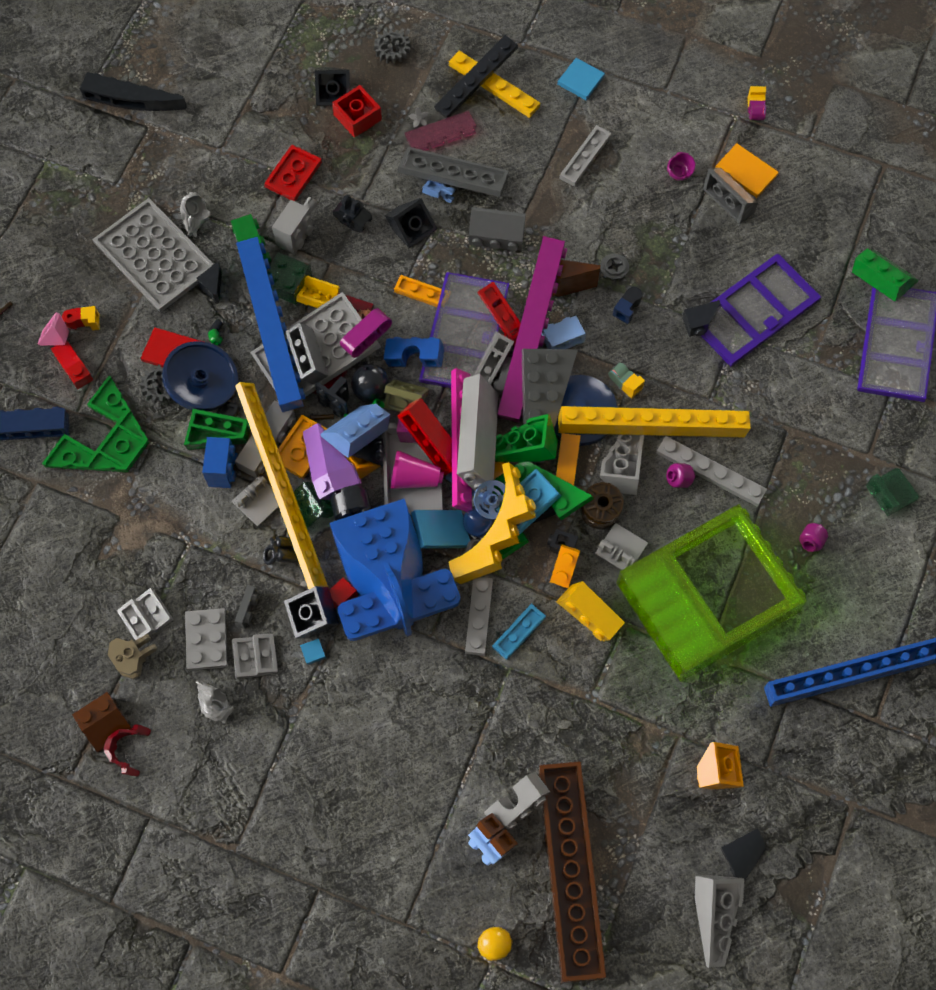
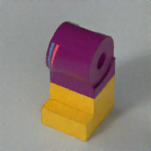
[748,86,766,120]

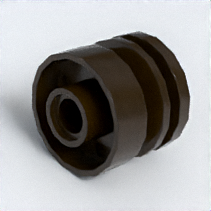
[580,482,624,529]

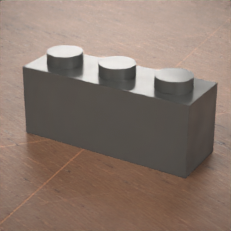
[285,323,328,385]

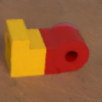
[62,306,100,330]

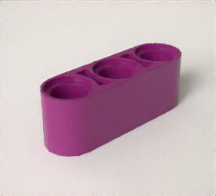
[340,308,392,358]

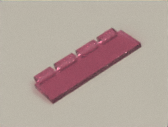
[404,111,476,151]

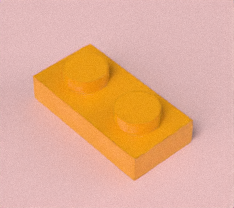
[550,545,580,588]

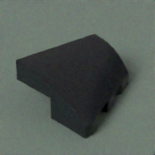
[720,828,766,882]

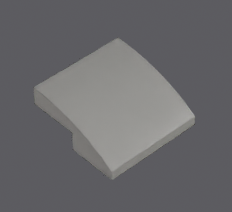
[117,588,174,640]
[232,633,278,679]

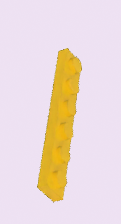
[449,51,540,118]

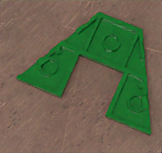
[42,376,150,472]
[493,462,594,560]

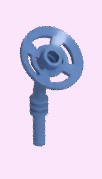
[445,473,505,519]

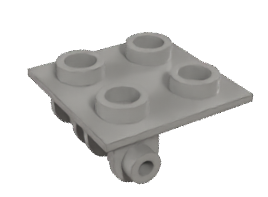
[231,476,279,527]
[595,523,648,574]

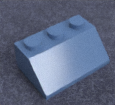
[321,404,390,458]

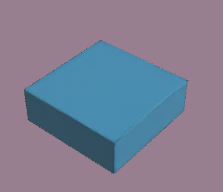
[300,638,326,665]

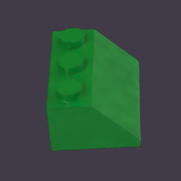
[852,248,919,302]

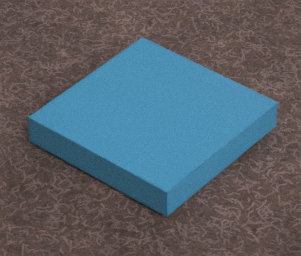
[557,58,605,100]

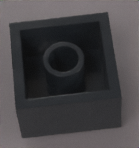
[284,586,340,638]

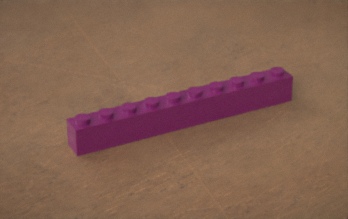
[497,236,568,423]

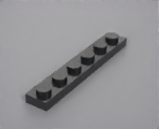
[434,35,518,119]

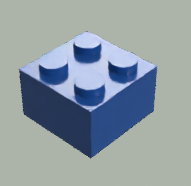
[202,437,238,488]

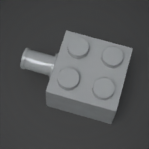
[272,197,318,255]

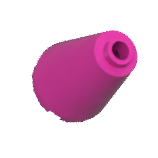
[390,451,444,489]

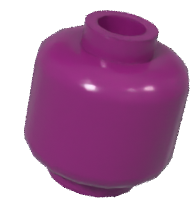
[666,463,695,488]
[799,523,828,552]

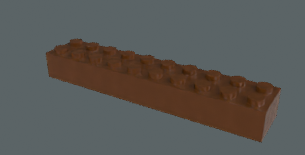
[538,761,606,984]

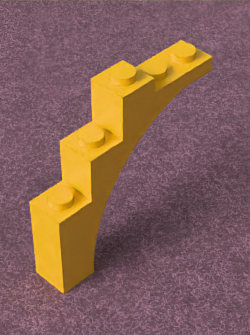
[448,462,536,584]

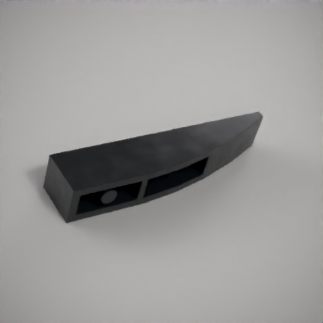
[80,72,187,111]

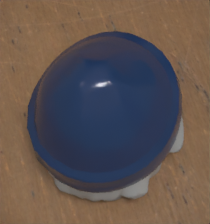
[463,505,497,540]

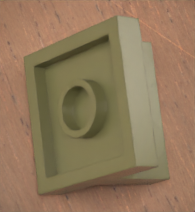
[384,379,429,412]

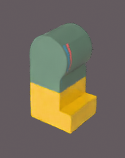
[608,363,645,399]

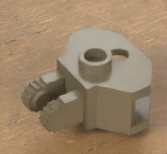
[108,634,157,679]

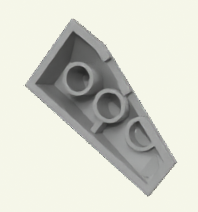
[600,434,644,495]
[695,875,744,968]

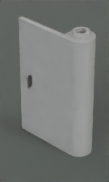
[382,423,443,515]

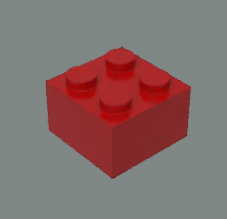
[332,85,382,138]

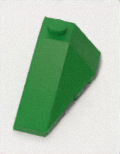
[495,414,558,462]

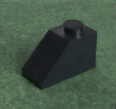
[682,300,720,337]

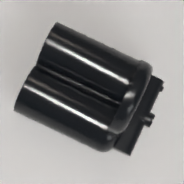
[263,536,300,565]

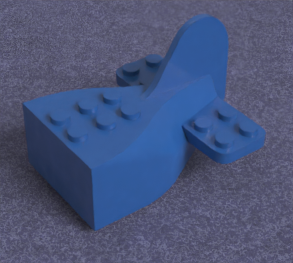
[330,498,460,641]

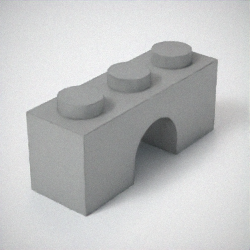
[484,772,550,832]

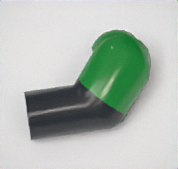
[208,319,224,346]

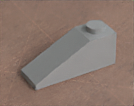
[473,331,514,385]

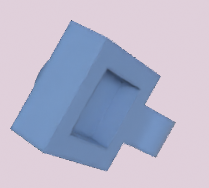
[422,180,455,203]

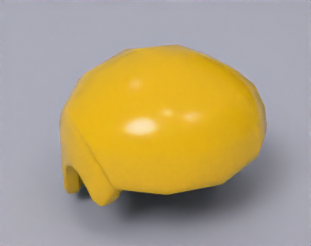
[478,927,512,961]

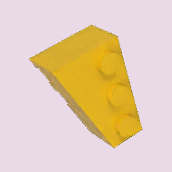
[556,581,625,641]

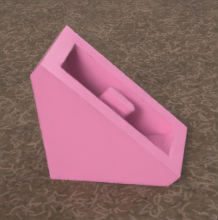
[38,312,70,346]

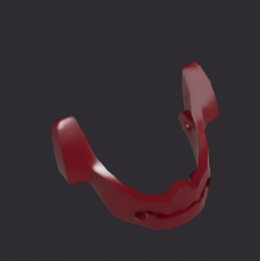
[104,724,151,776]

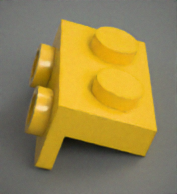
[296,276,340,308]

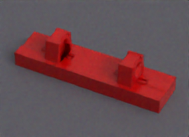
[477,281,521,348]

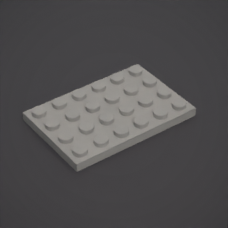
[92,198,213,313]
[250,292,381,397]

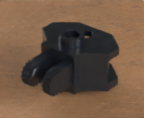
[333,194,372,232]

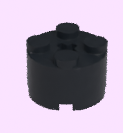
[330,485,372,521]

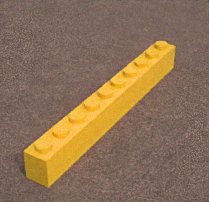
[558,406,751,438]

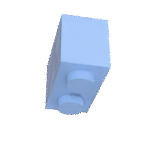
[542,316,586,349]

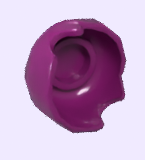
[667,152,696,181]

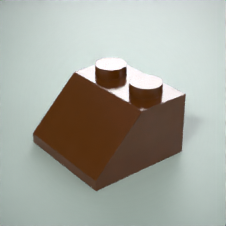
[72,692,132,753]

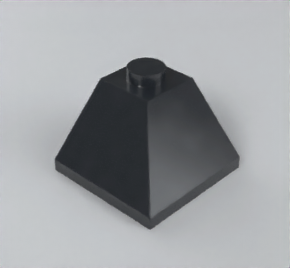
[315,67,350,105]
[385,198,438,248]

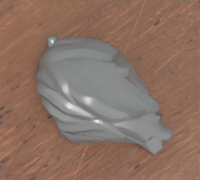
[180,192,211,237]
[196,680,234,723]

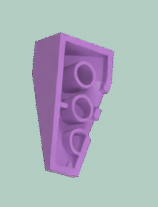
[303,423,361,500]

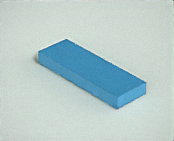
[492,603,546,660]

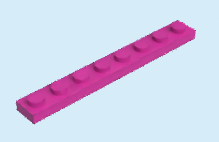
[451,368,472,512]

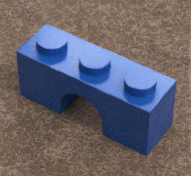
[384,337,444,367]

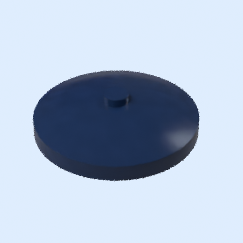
[162,341,238,411]
[554,375,617,446]

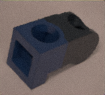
[613,287,642,324]

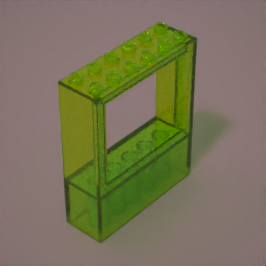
[616,504,807,682]

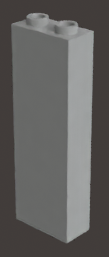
[457,374,499,492]

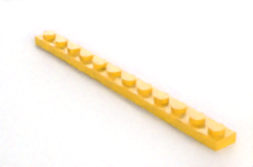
[235,382,328,589]

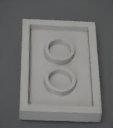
[185,608,228,671]

